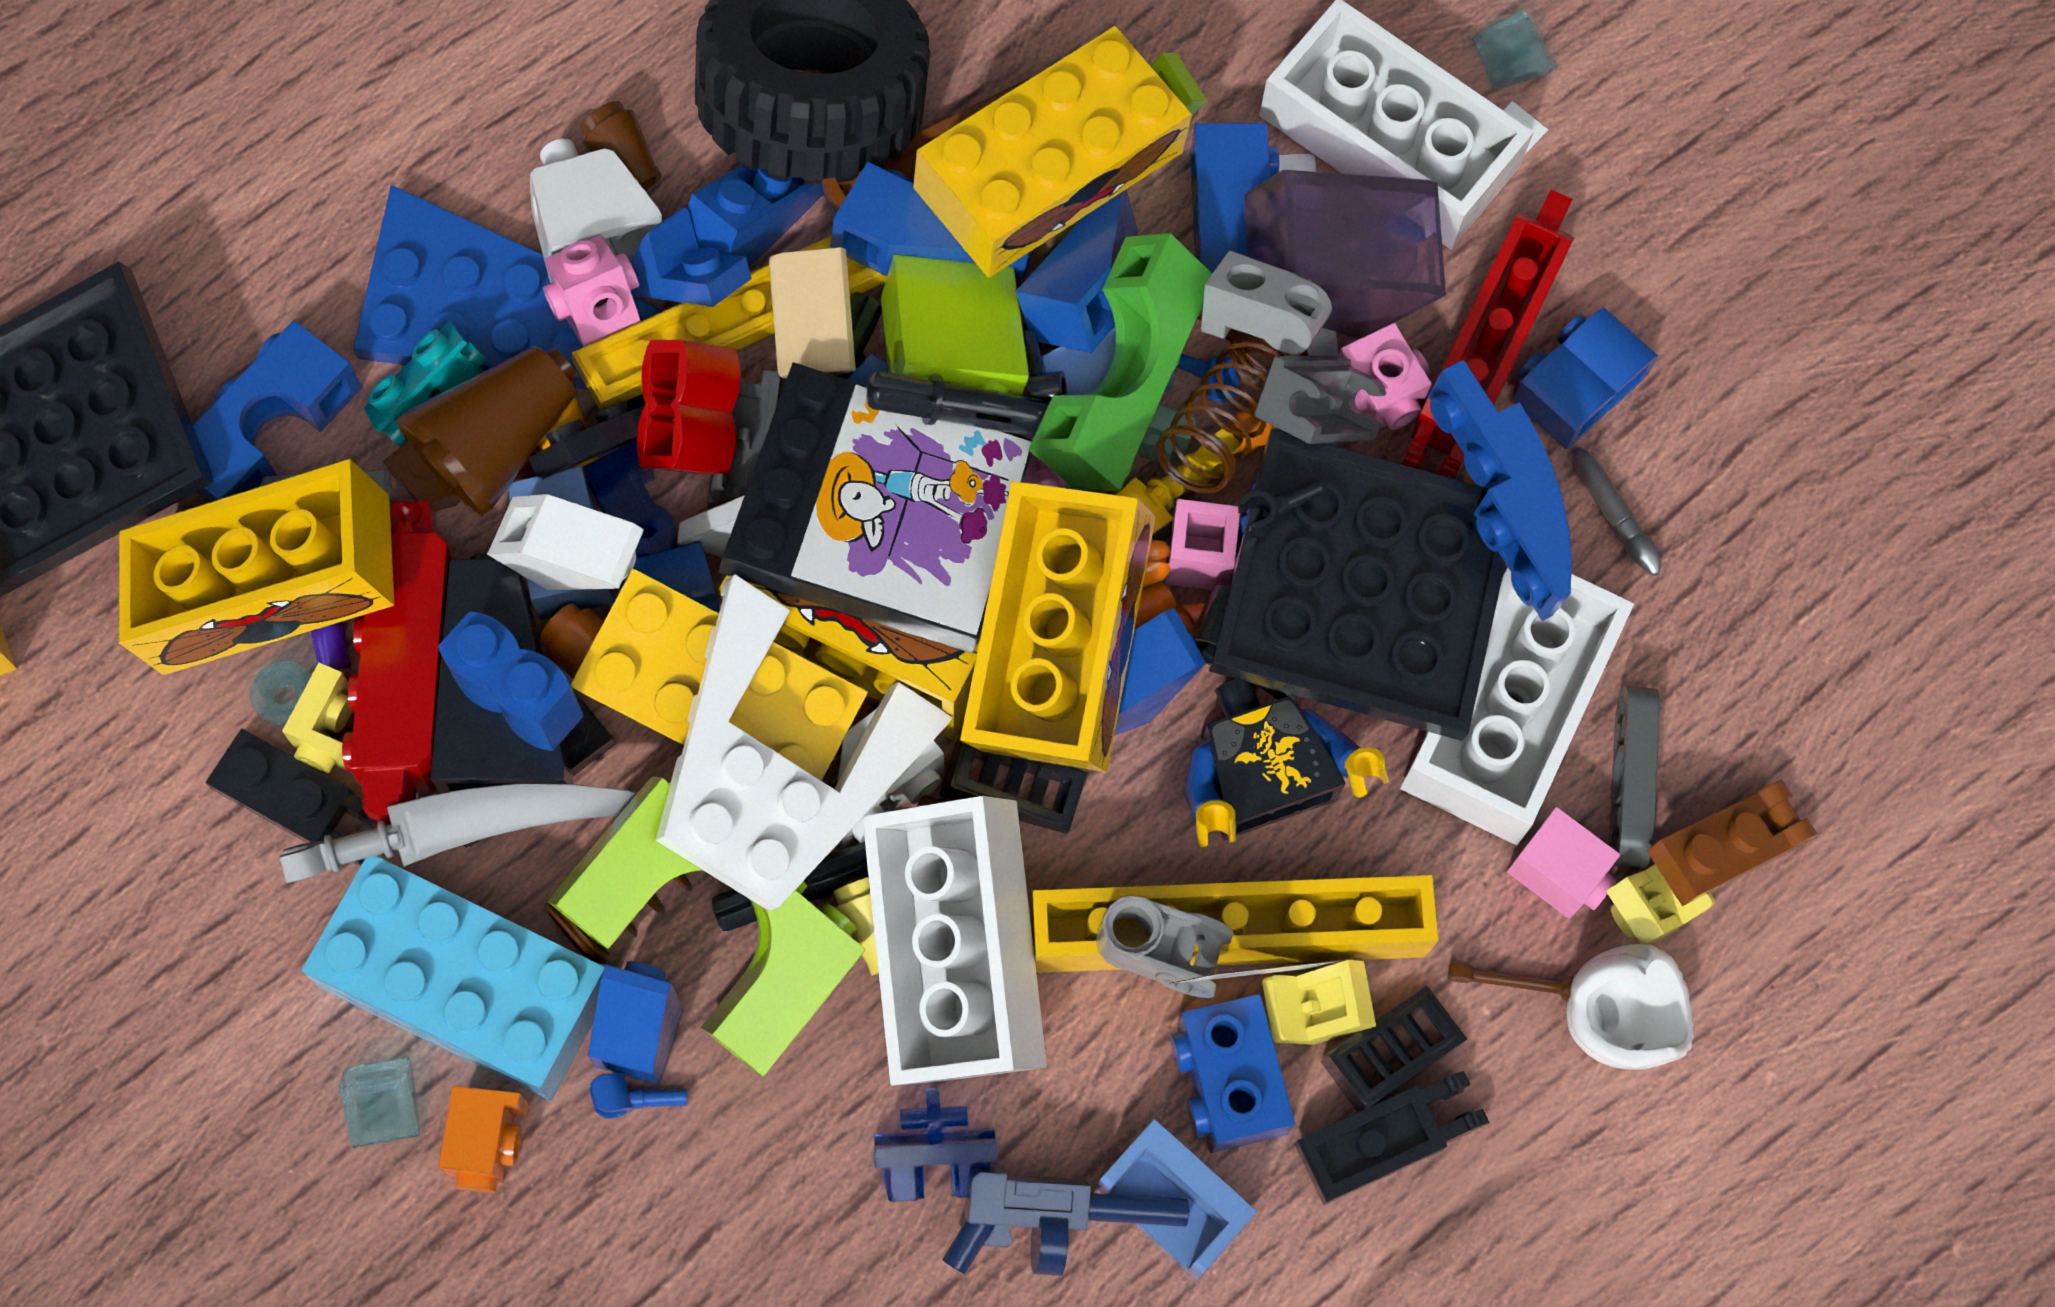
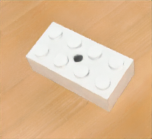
[1259,0,1534,250]
[1400,567,1634,845]
[862,796,1047,1086]

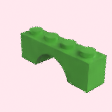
[1028,233,1212,491]

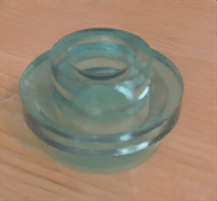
[250,661,311,725]

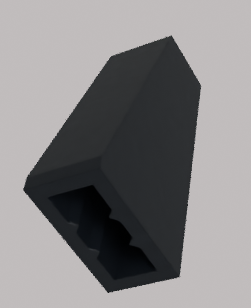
[431,553,574,793]

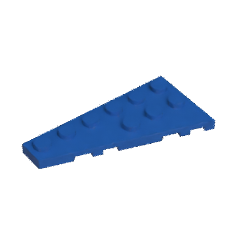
[353,185,663,396]

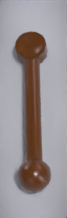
[1448,964,1574,1001]

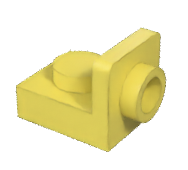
[282,663,352,773]

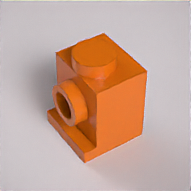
[438,1086,530,1193]

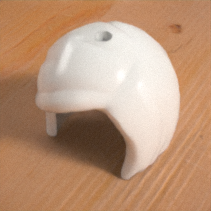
[1566,944,1694,1070]

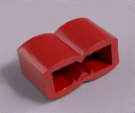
[637,340,741,475]

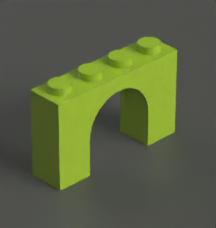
[547,776,866,1077]

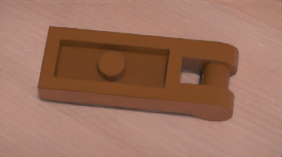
[1647,780,1818,907]

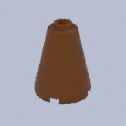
[396,345,578,518]

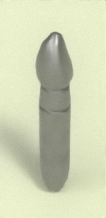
[1573,448,1662,576]

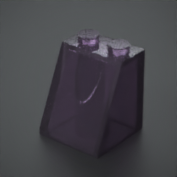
[1244,170,1446,339]

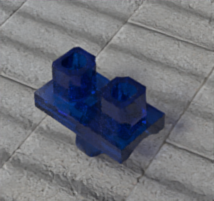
[874,1088,998,1202]

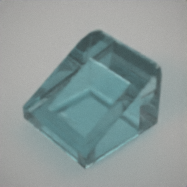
[1472,9,1558,90]
[339,1057,421,1148]

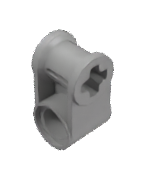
[1096,895,1234,998]

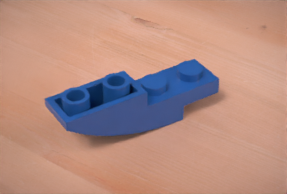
[1428,360,1572,621]

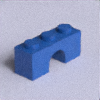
[192,320,362,503]

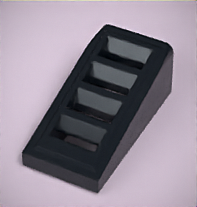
[939,735,1087,834]
[1321,986,1467,1112]

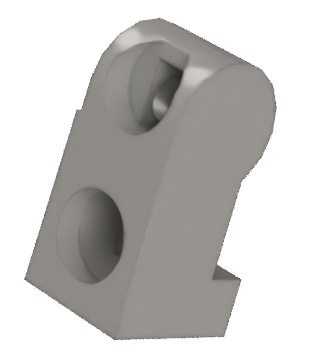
[1201,250,1332,355]

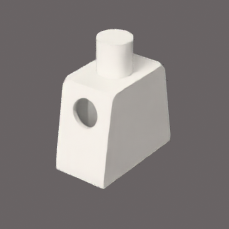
[530,139,662,283]

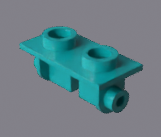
[364,320,488,447]

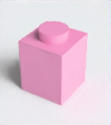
[1165,499,1240,590]
[1507,807,1621,920]

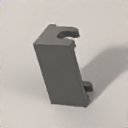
[1254,355,1386,444]
[707,370,783,507]

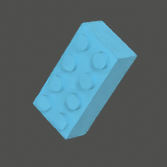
[301,856,605,1102]

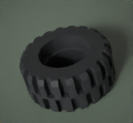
[695,0,930,184]

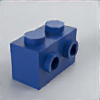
[1170,994,1295,1153]

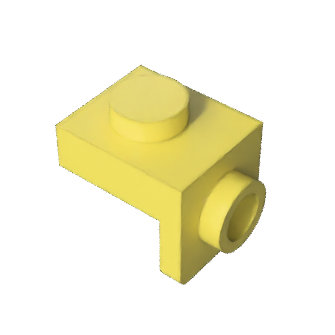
[1606,864,1715,944]
[1262,960,1376,1045]

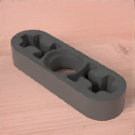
[1608,685,1660,869]

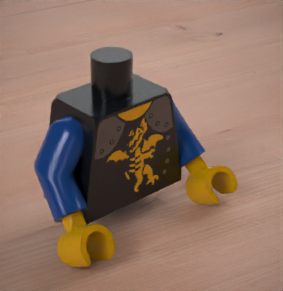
[1184,678,1389,847]

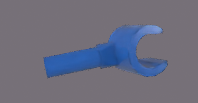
[1176,353,1239,403]
[590,1073,687,1119]

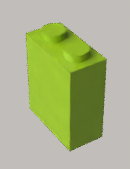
[881,255,1029,396]

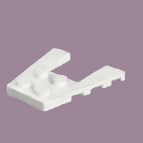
[655,574,952,911]

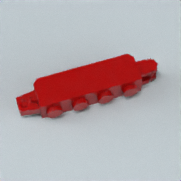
[1402,189,1575,479]
[342,500,452,828]

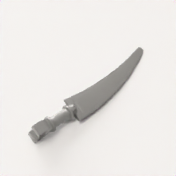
[279,783,637,883]

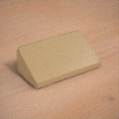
[769,247,856,379]

